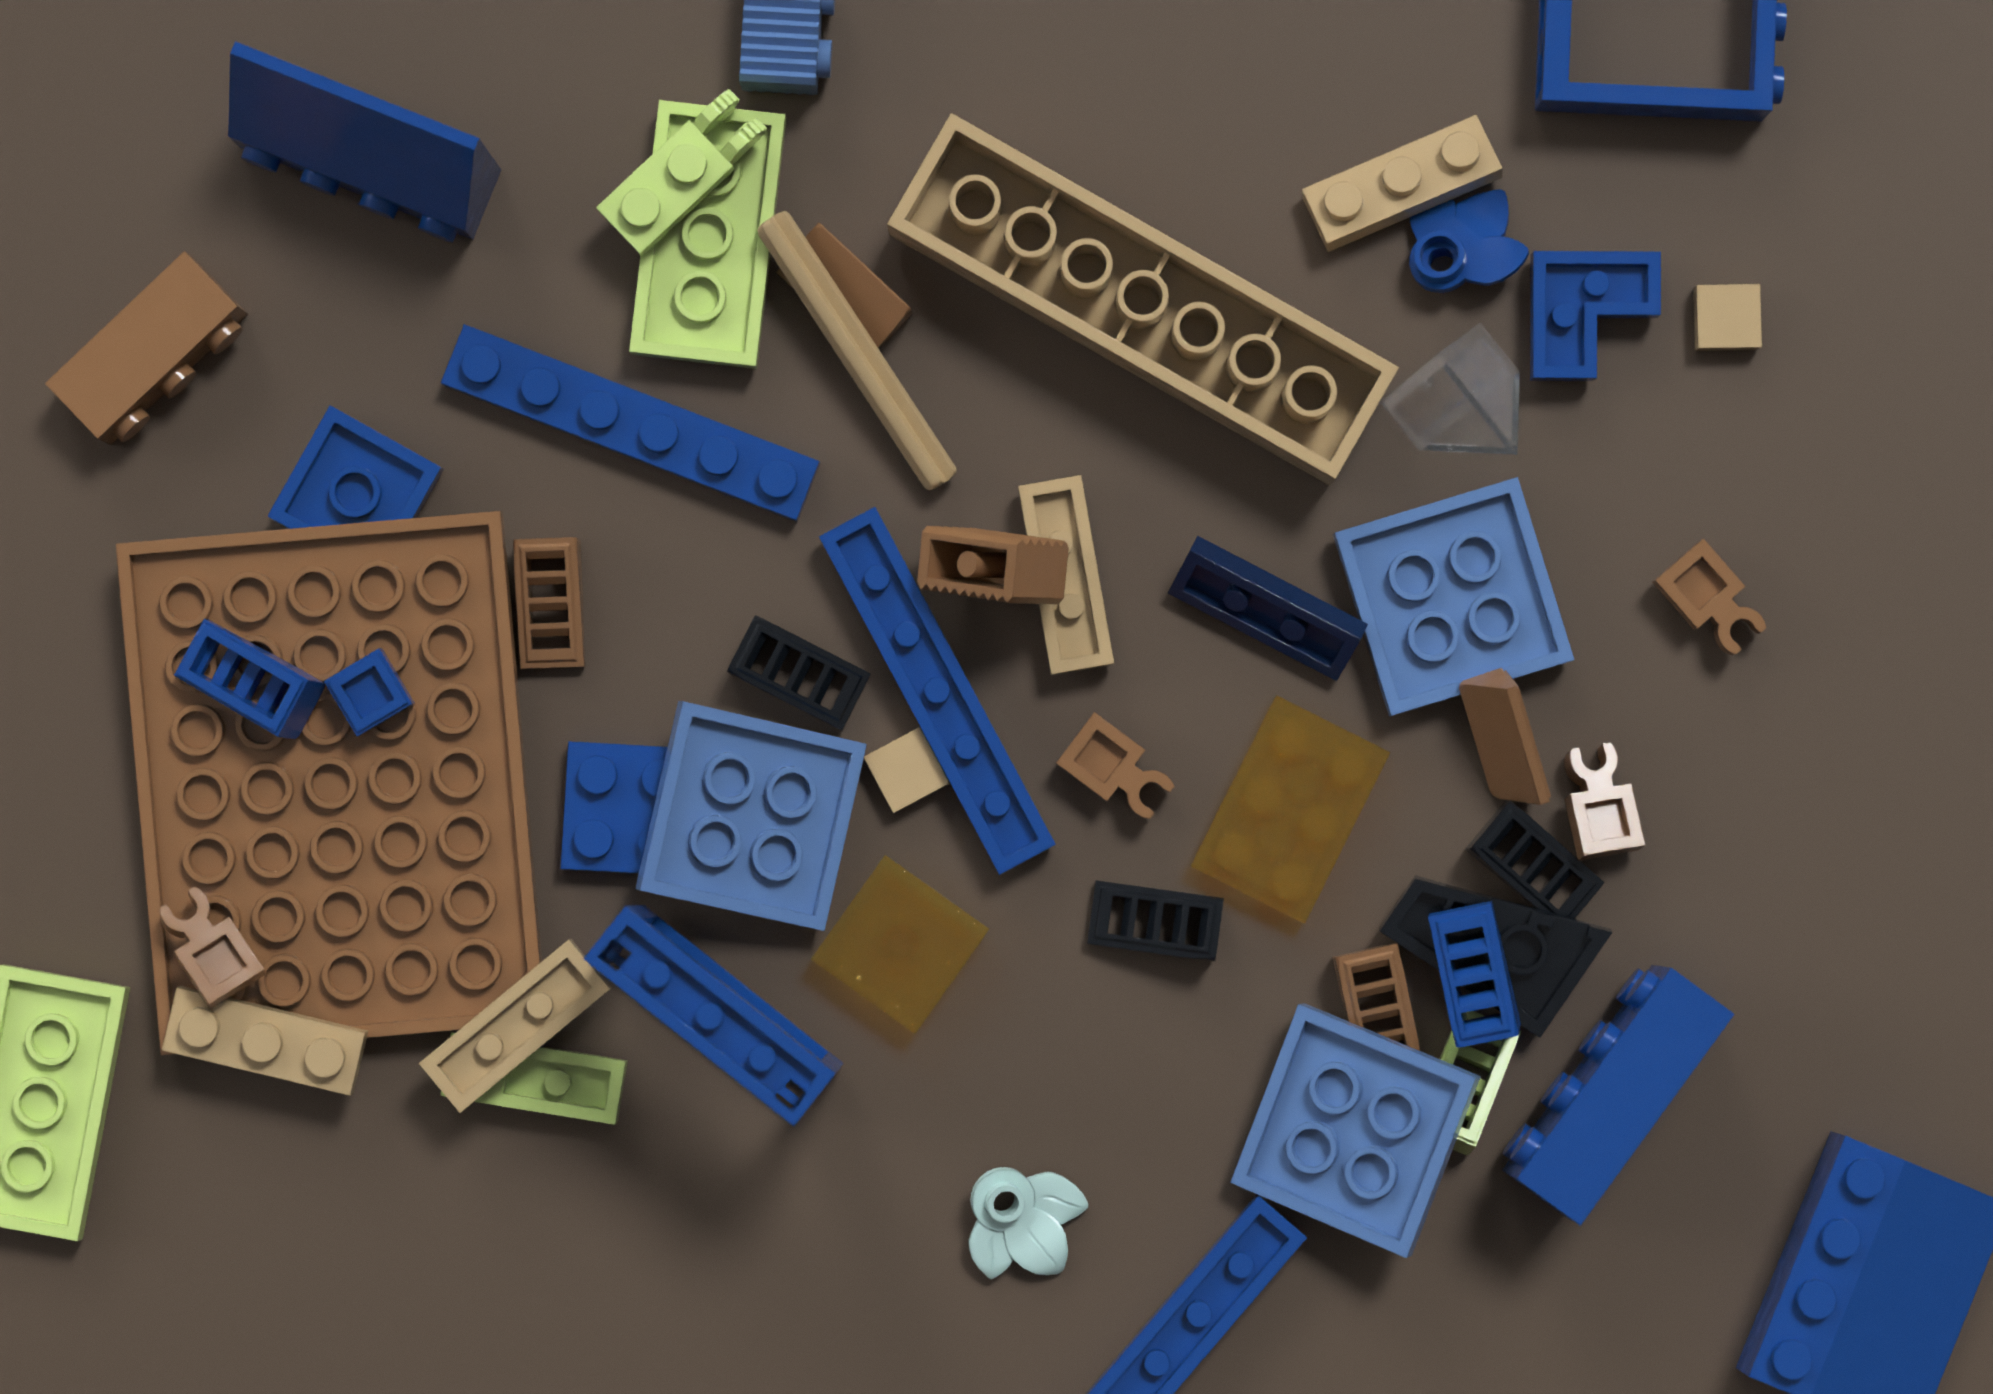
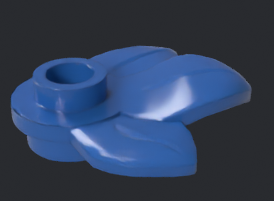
[1409,189,1529,293]

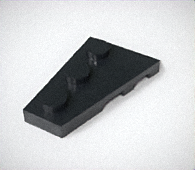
[1380,875,1612,1038]

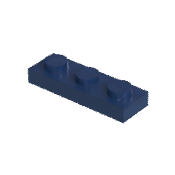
[1168,535,1368,681]

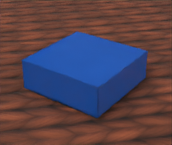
[324,648,415,737]

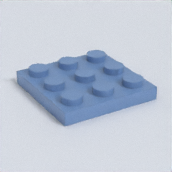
[1333,477,1574,717]
[635,701,867,931]
[1230,1003,1481,1258]

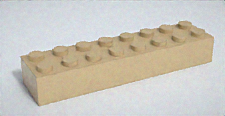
[887,113,1399,486]

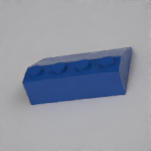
[228,41,501,243]
[1736,1131,1993,1394]

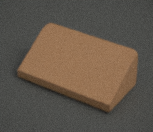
[777,222,912,349]
[1459,668,1551,805]

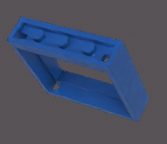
[1535,0,1787,121]
[584,905,844,1126]

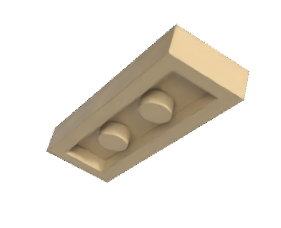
[1302,115,1503,252]
[1018,475,1114,675]
[419,939,611,1113]
[162,986,368,1096]

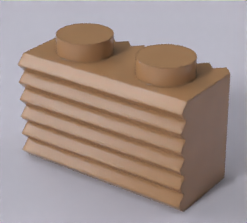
[917,525,1069,604]

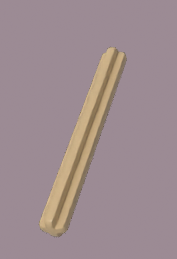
[757,211,957,490]

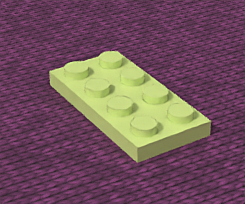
[629,100,786,369]
[0,964,130,1241]

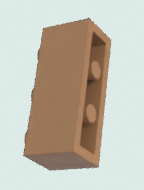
[45,251,248,445]

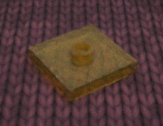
[811,855,989,1033]

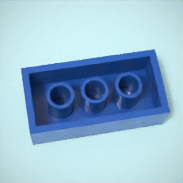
[1502,965,1735,1226]

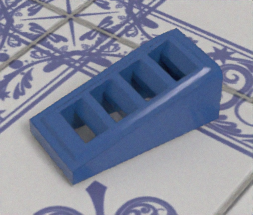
[174,619,325,739]
[1428,901,1521,1048]

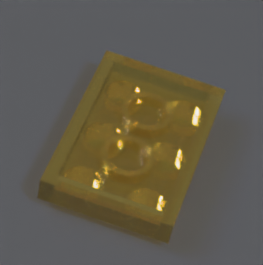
[1190,695,1391,924]

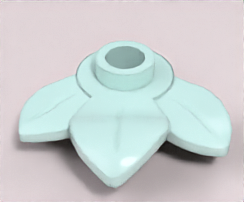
[968,1167,1089,1279]

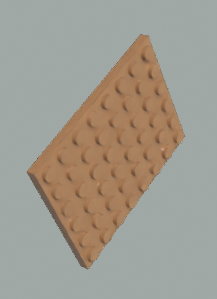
[116,511,542,1055]

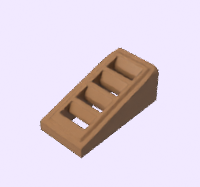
[513,537,585,670]
[1332,943,1420,1051]

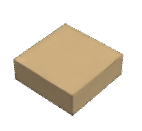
[1693,284,1762,351]
[864,727,950,813]

